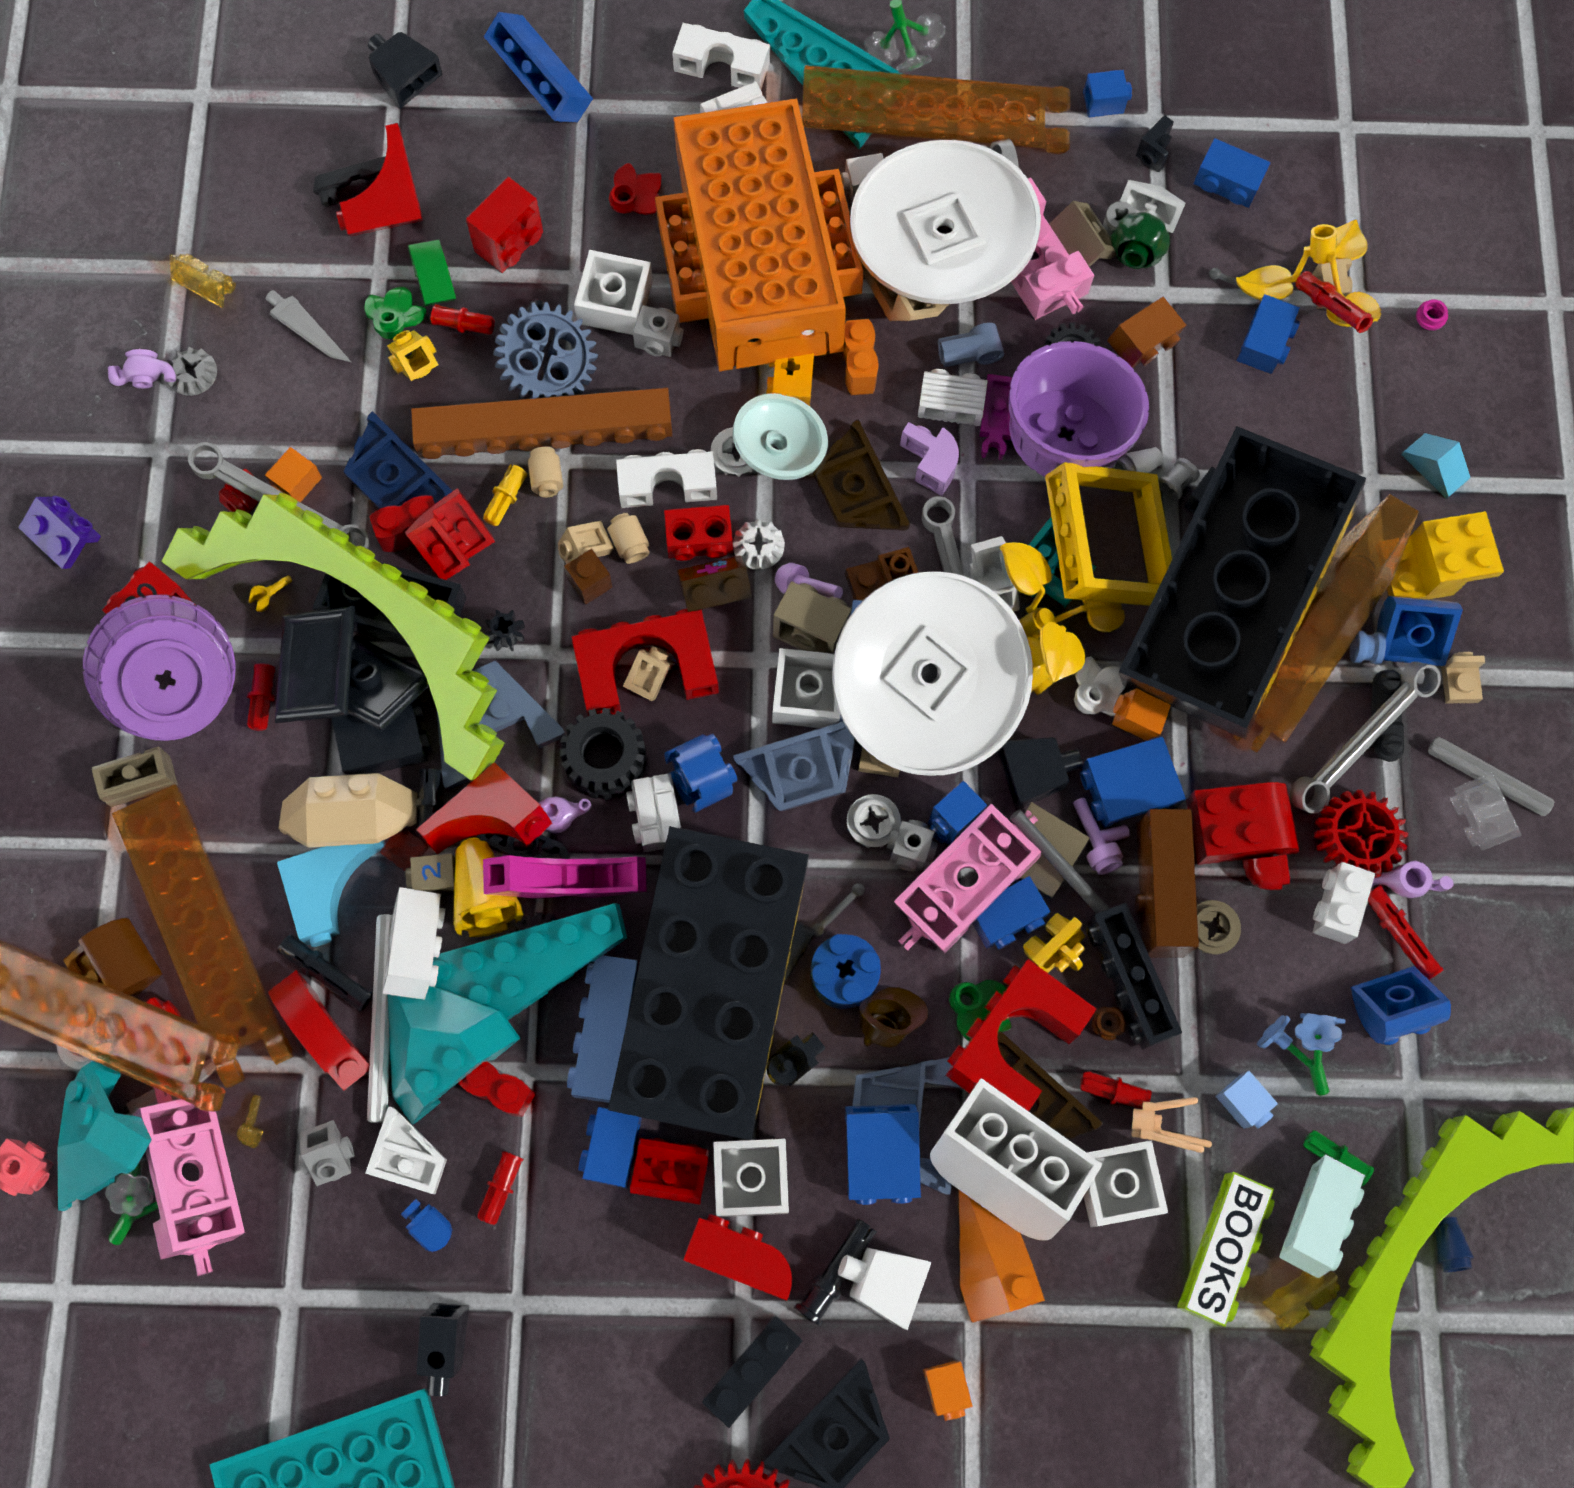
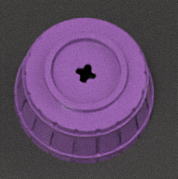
[1009,341,1149,477]
[83,595,236,741]

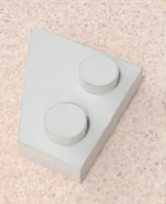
[365,1107,447,1194]

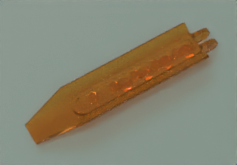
[1233,494,1419,753]

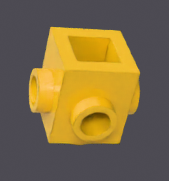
[387,330,439,381]

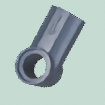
[938,323,1004,367]

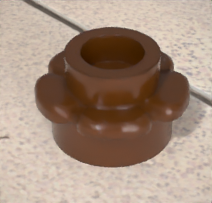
[1091,1006,1126,1041]

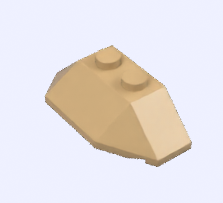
[279,773,419,848]

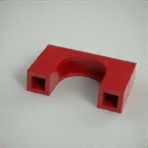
[571,609,719,716]
[945,959,1096,1112]

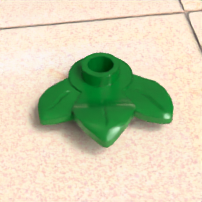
[364,287,427,339]
[949,980,1011,1041]

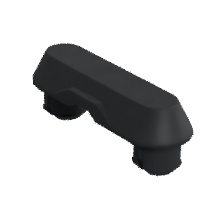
[313,156,386,207]
[1371,670,1404,762]

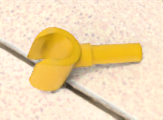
[248,575,292,612]

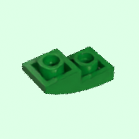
[408,240,456,306]

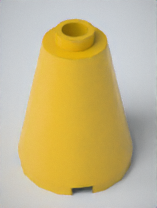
[453,838,523,937]

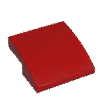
[405,488,495,580]

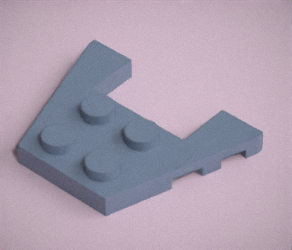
[436,661,566,791]
[852,1057,960,1195]

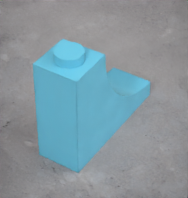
[277,840,387,947]

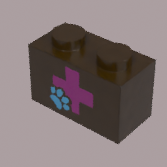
[677,555,752,612]

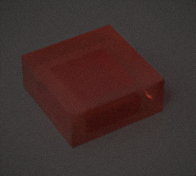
[379,828,429,872]

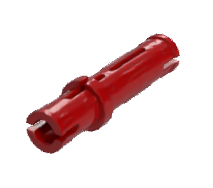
[1295,271,1373,333]
[1367,885,1444,980]

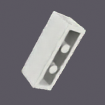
[382,887,445,1000]

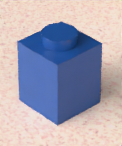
[1083,70,1132,118]

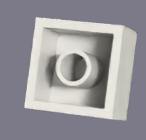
[574,250,653,335]
[772,648,840,728]
[714,1139,789,1217]
[1084,1140,1168,1227]

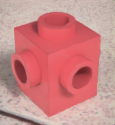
[0,1138,54,1196]

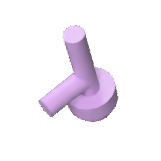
[775,563,843,599]
[1073,798,1129,875]

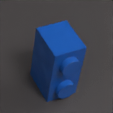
[1193,138,1271,208]
[1236,294,1300,374]
[928,780,987,845]
[972,876,1050,950]
[578,1107,642,1188]

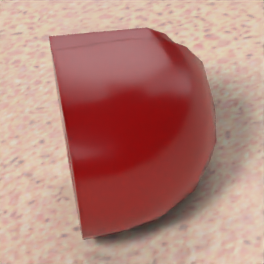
[219,469,259,514]
[1242,855,1290,890]

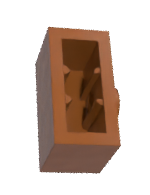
[1107,296,1187,368]

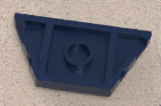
[343,411,452,510]

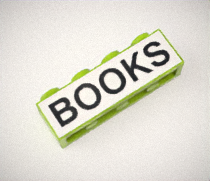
[1177,1172,1275,1327]

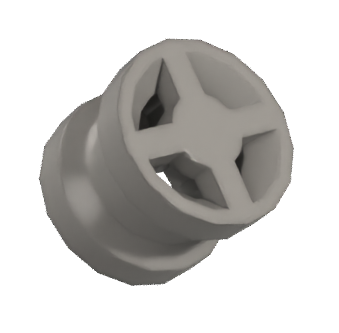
[1103,201,1136,237]

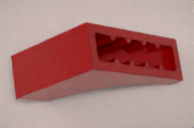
[336,123,423,237]
[416,762,553,855]

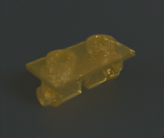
[169,253,236,308]
[1262,1271,1341,1330]

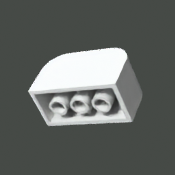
[930,1078,1103,1240]

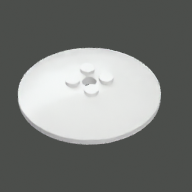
[850,140,1041,304]
[832,572,1033,776]

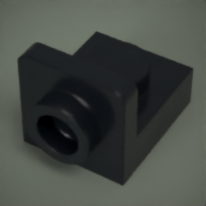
[1136,115,1174,172]

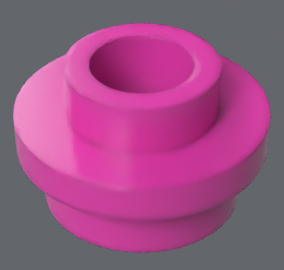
[1416,299,1448,331]

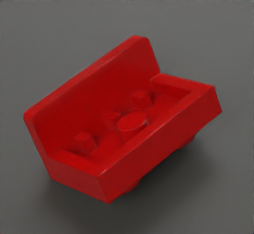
[630,1138,709,1205]

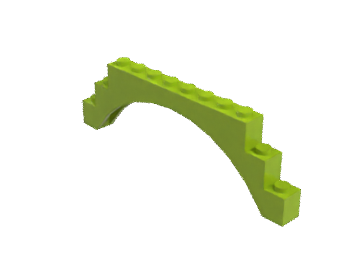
[161,493,505,780]
[1309,1107,1574,1488]

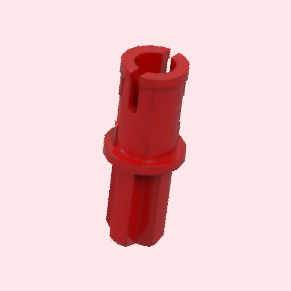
[431,304,495,335]
[247,663,275,731]
[1080,1071,1152,1109]
[477,1151,524,1225]

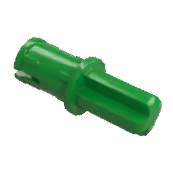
[1303,1130,1374,1186]

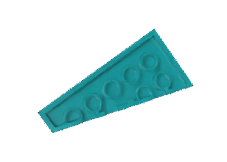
[744,0,910,150]
[433,903,627,1020]
[209,1388,455,1488]

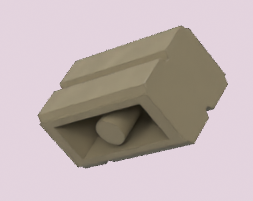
[92,746,178,807]

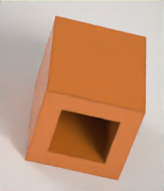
[265,447,322,502]
[1112,688,1171,741]
[923,1360,973,1421]

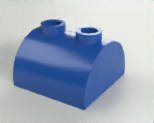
[1376,596,1463,666]
[1351,966,1451,1045]

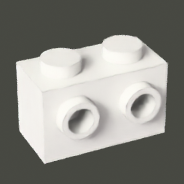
[1312,862,1375,944]

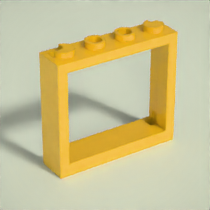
[1045,462,1172,606]

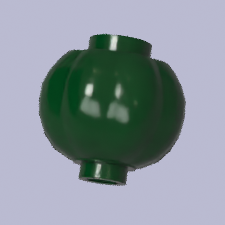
[1110,212,1170,269]

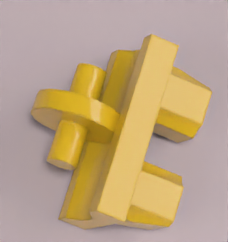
[1023,913,1085,973]

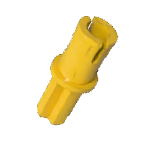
[483,464,527,526]

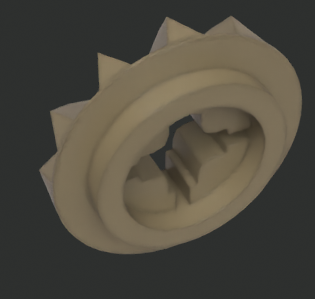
[1197,900,1241,955]

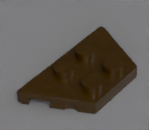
[812,419,910,531]
[997,1031,1103,1140]

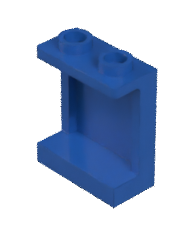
[1080,736,1186,829]
[845,1104,921,1205]

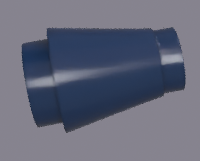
[1436,1217,1474,1273]

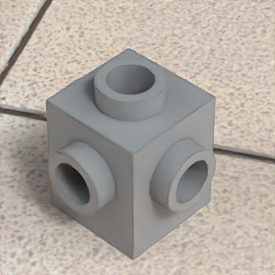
[633,305,684,357]
[887,820,938,871]
[298,1120,354,1186]

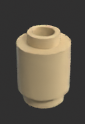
[528,447,564,497]
[607,513,650,564]

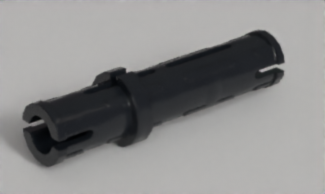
[277,934,373,1012]

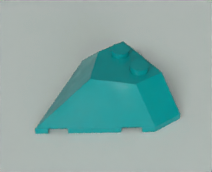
[387,986,521,1125]
[57,1053,152,1211]

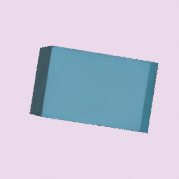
[1401,433,1471,499]

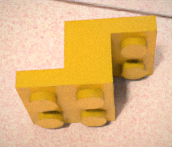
[1375,511,1504,599]

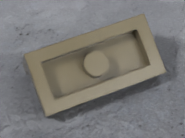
[1049,201,1116,267]

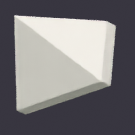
[1120,180,1186,233]

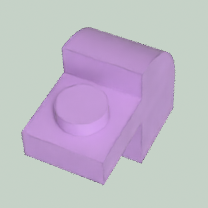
[900,422,959,496]

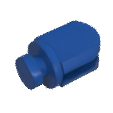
[401,1199,453,1252]

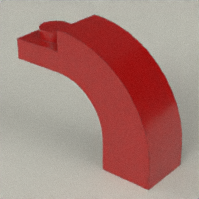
[268,970,369,1091]

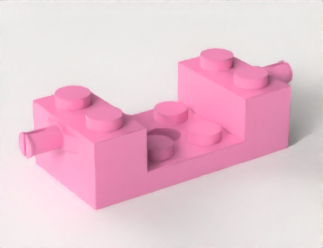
[1011,177,1094,320]
[894,804,1041,954]
[132,1082,245,1276]

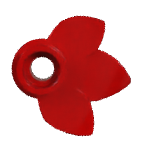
[609,163,662,215]

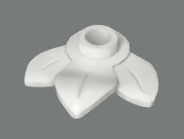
[1074,656,1125,716]

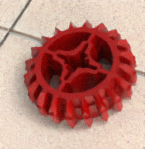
[1314,789,1409,878]

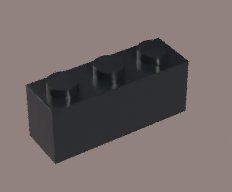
[702,1314,803,1428]

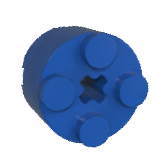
[665,734,737,813]
[810,934,881,1009]

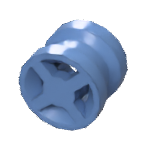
[1350,630,1386,665]

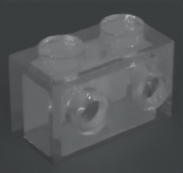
[1450,772,1522,851]

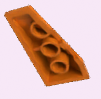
[958,1189,1045,1323]

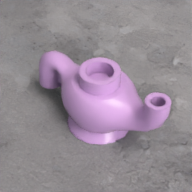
[108,349,176,389]
[539,797,591,833]
[1372,861,1453,898]

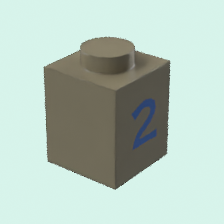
[405,853,455,895]

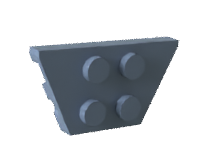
[733,721,855,811]

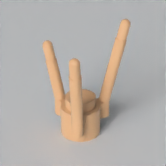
[1132,1097,1212,1153]

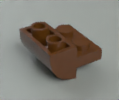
[844,547,919,601]
[63,918,163,1017]

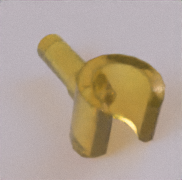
[237,1095,263,1148]

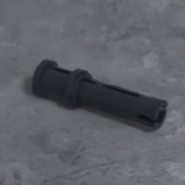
[794,1219,877,1327]

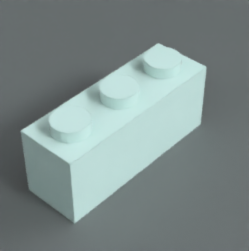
[1279,1155,1365,1278]

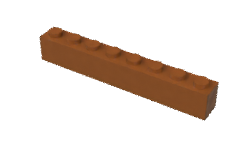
[411,388,673,459]

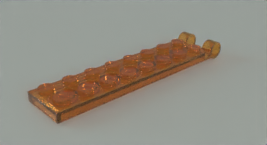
[801,65,1070,154]
[112,784,294,1089]
[0,940,241,1112]

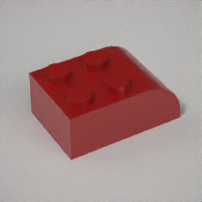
[1186,782,1299,865]
[683,1214,792,1300]

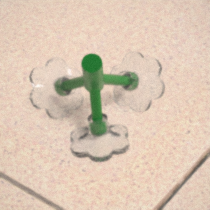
[864,0,946,73]
[105,1152,158,1245]

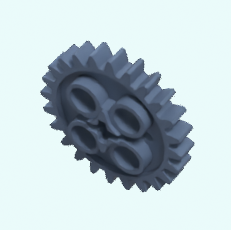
[493,302,598,399]

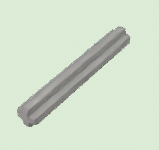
[1428,737,1555,816]

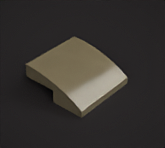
[1019,802,1090,899]

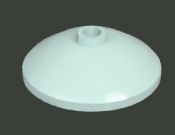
[733,393,828,480]

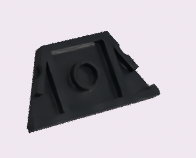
[763,1358,890,1488]

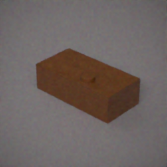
[1135,809,1199,958]

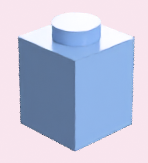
[1215,1071,1278,1129]

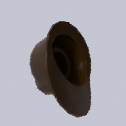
[859,987,928,1048]

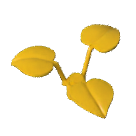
[1236,219,1381,327]
[999,542,1125,683]

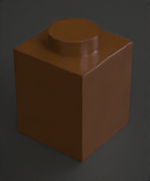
[564,548,613,605]

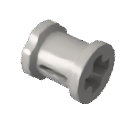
[1158,458,1200,501]

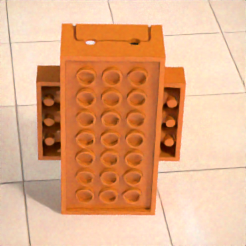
[655,98,863,372]

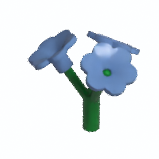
[1257,1013,1346,1096]

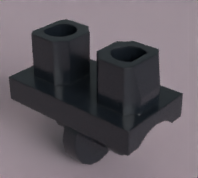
[766,1032,825,1087]

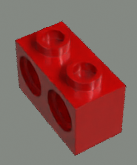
[664,505,733,561]

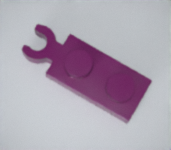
[979,374,1012,460]

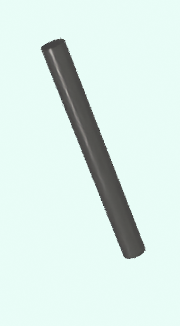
[1010,810,1109,914]

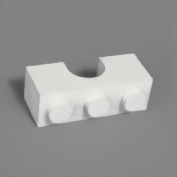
[673,23,770,90]
[616,449,717,508]

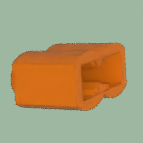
[842,319,878,395]

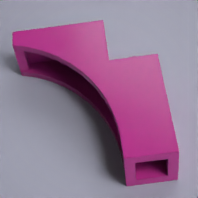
[483,855,647,899]

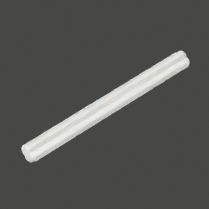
[367,914,393,1123]

